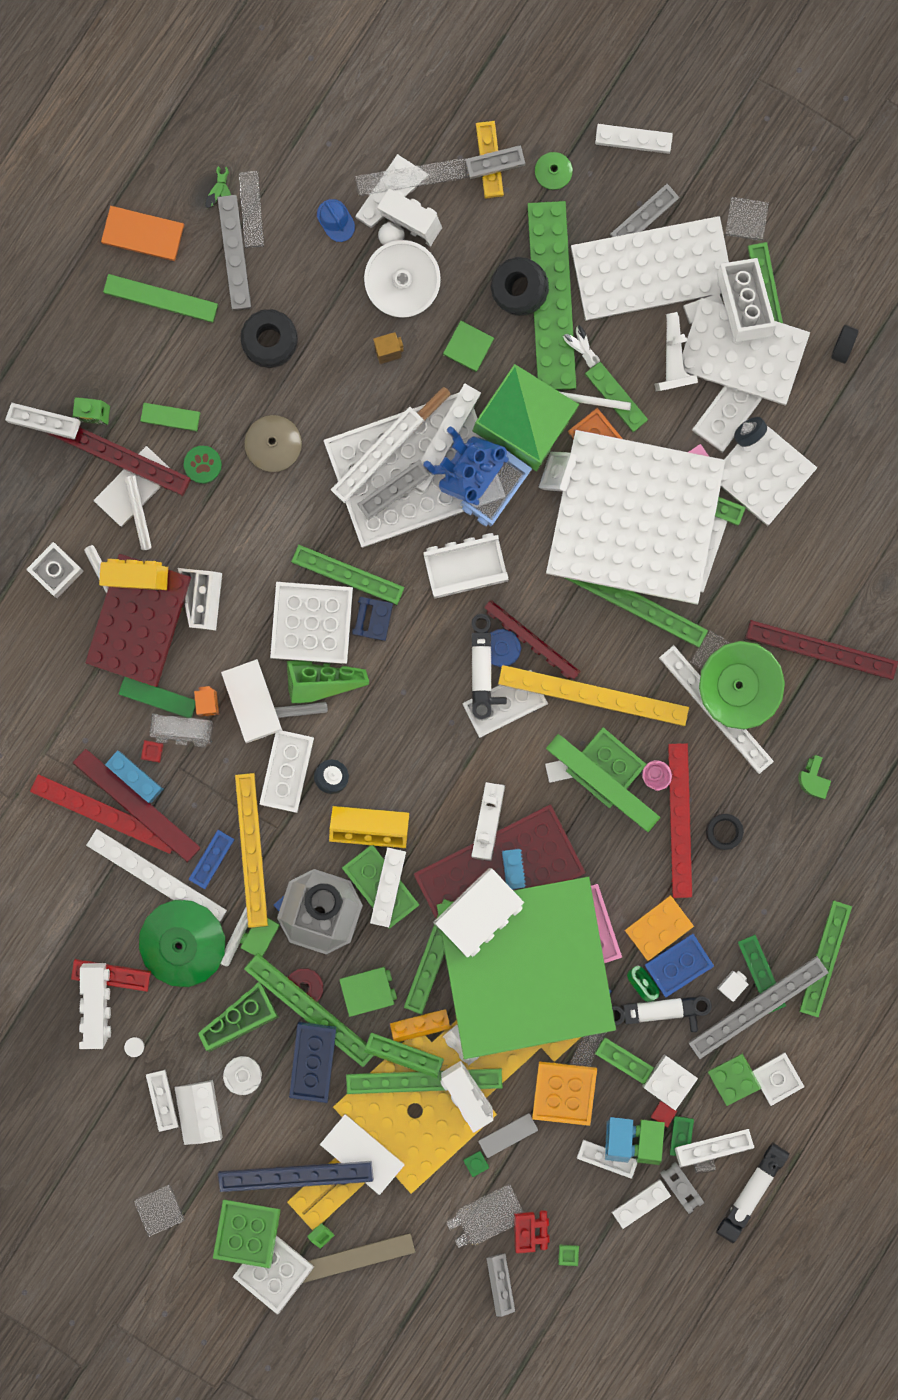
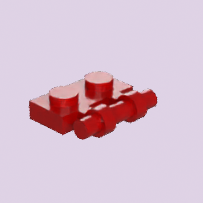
[514,1210,549,1253]

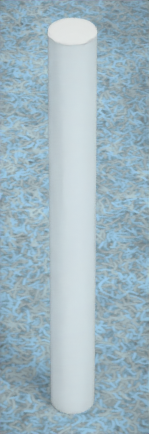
[560,392,631,410]

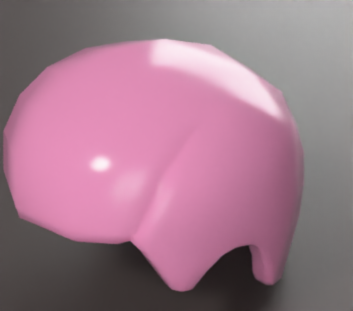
[642,760,672,791]

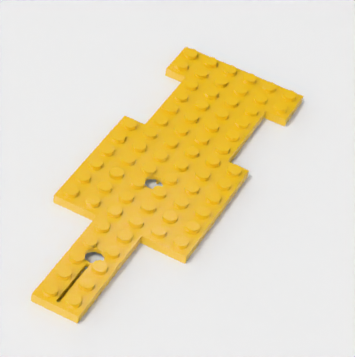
[287,1019,581,1230]

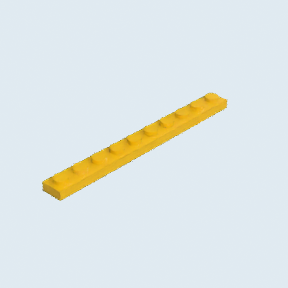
[498,665,689,726]

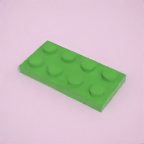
[342,845,419,929]

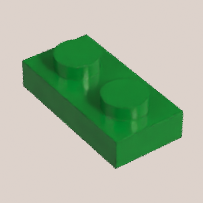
[669,1116,694,1156]

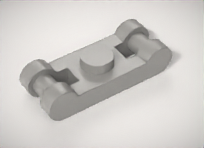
[660,1162,704,1214]

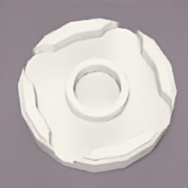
[223,1056,262,1095]

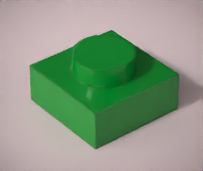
[463,1150,489,1177]

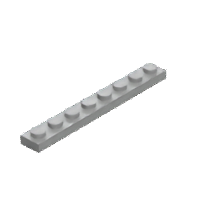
[689,956,829,1059]

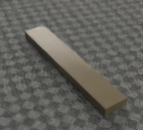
[303,1233,416,1283]

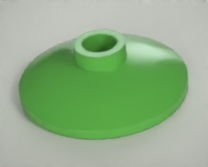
[535,152,573,190]

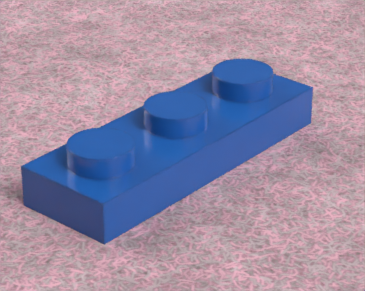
[188,830,235,889]

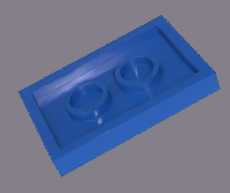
[644,933,714,998]

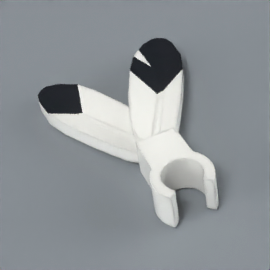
[563,325,600,368]

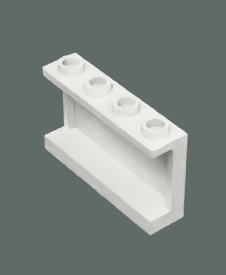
[423,533,509,599]
[433,868,524,957]

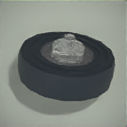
[734,417,767,447]

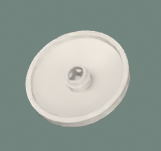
[364,240,440,318]

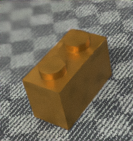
[373,332,404,364]

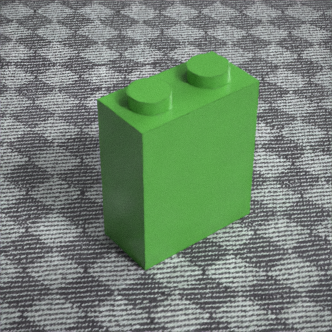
[339,966,397,1017]

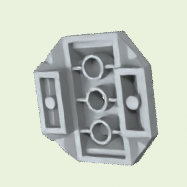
[277,869,363,954]

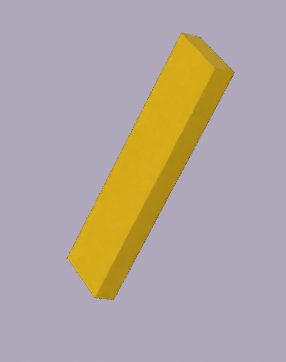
[476,121,504,198]

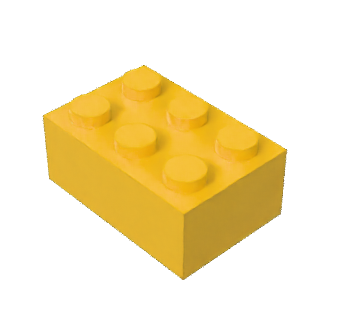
[99,559,168,590]

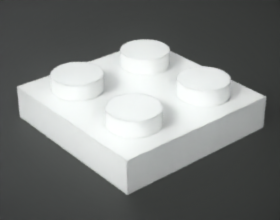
[539,452,577,492]
[752,1052,804,1106]

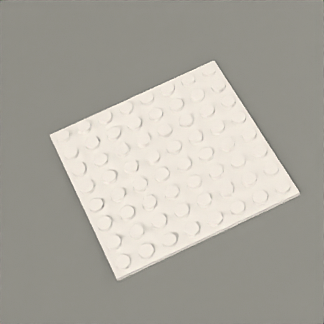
[546,430,725,604]

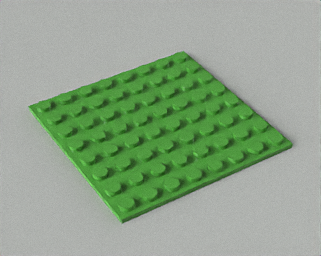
[437,877,616,1059]

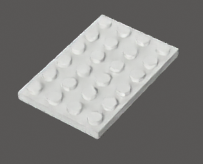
[682,298,810,406]

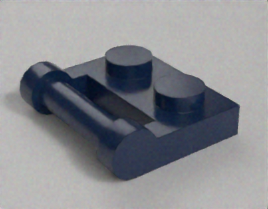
[352,597,393,641]

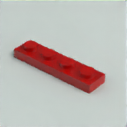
[71,959,151,992]

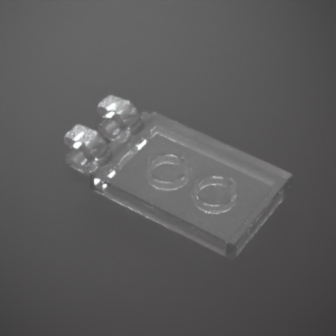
[446,1184,524,1248]

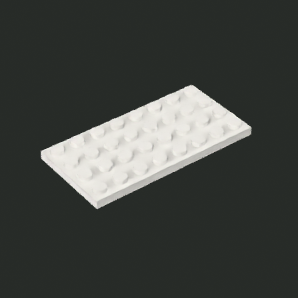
[571,216,729,321]

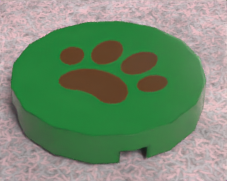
[184,446,222,484]

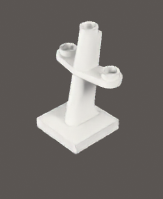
[655,312,698,391]

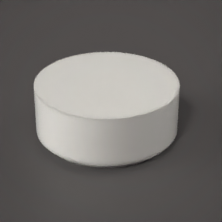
[124,1037,145,1057]

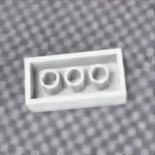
[717,258,776,342]

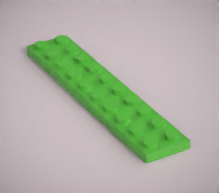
[528,201,576,390]

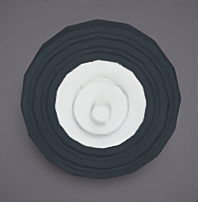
[314,759,349,794]

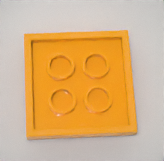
[532,1061,597,1126]

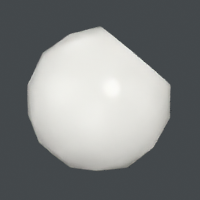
[378,222,405,245]

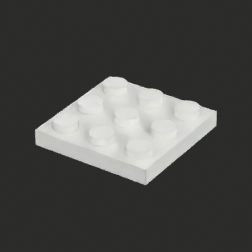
[233,1235,314,1314]

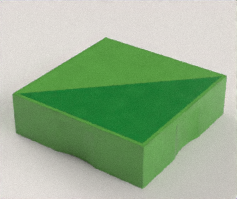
[472,364,579,472]

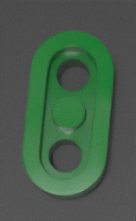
[627,966,660,1002]

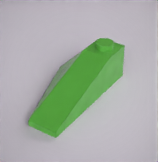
[287,660,369,703]

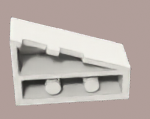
[377,189,442,247]
[440,1061,493,1133]

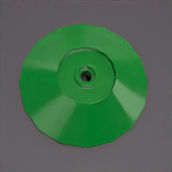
[139,900,225,987]

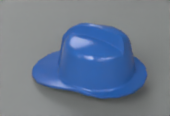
[317,199,355,242]

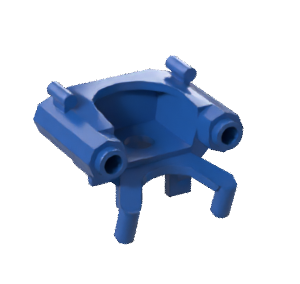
[423,426,509,505]

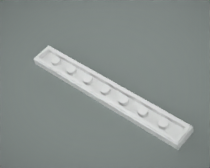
[659,645,774,774]

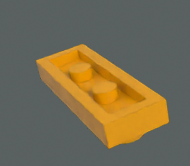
[390,1009,451,1042]

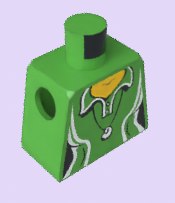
[72,398,110,425]

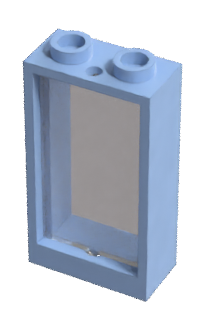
[460,450,532,527]

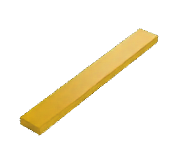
[235,773,268,928]

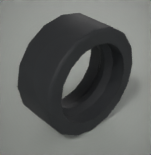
[831,325,859,364]
[706,814,744,850]
[304,883,342,921]

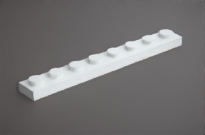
[86,829,227,921]

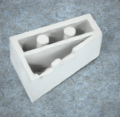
[178,568,222,630]

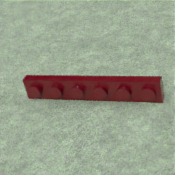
[484,600,581,679]

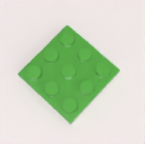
[566,727,647,809]
[213,1200,281,1268]

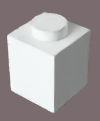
[717,971,749,1002]

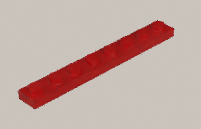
[668,743,692,898]
[30,774,173,854]

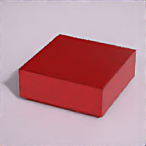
[141,740,164,763]
[651,1100,677,1128]

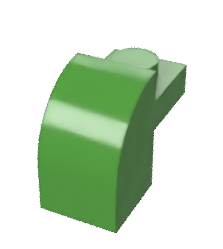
[798,755,831,800]

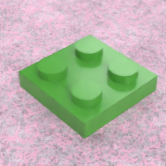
[708,1053,761,1106]

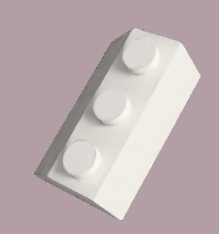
[174,1080,223,1145]

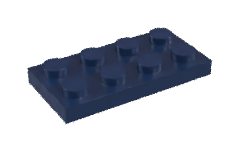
[289,1022,337,1103]

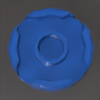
[491,629,521,667]

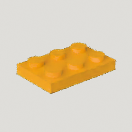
[624,895,694,961]

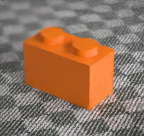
[194,686,219,717]

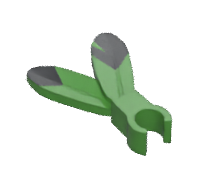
[205,166,231,208]

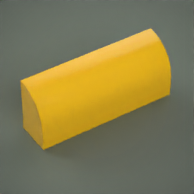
[329,806,409,848]

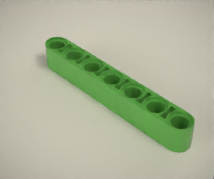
[546,734,660,833]

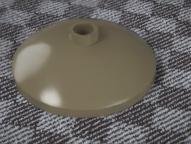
[245,415,302,472]

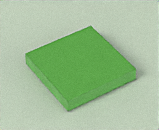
[443,321,494,372]

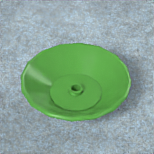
[699,641,785,730]

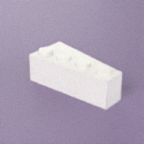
[79,963,111,1049]

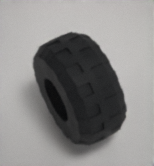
[491,257,549,316]
[241,309,298,368]

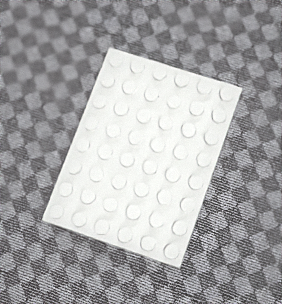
[324,393,506,548]

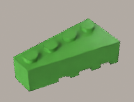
[198,982,279,1052]

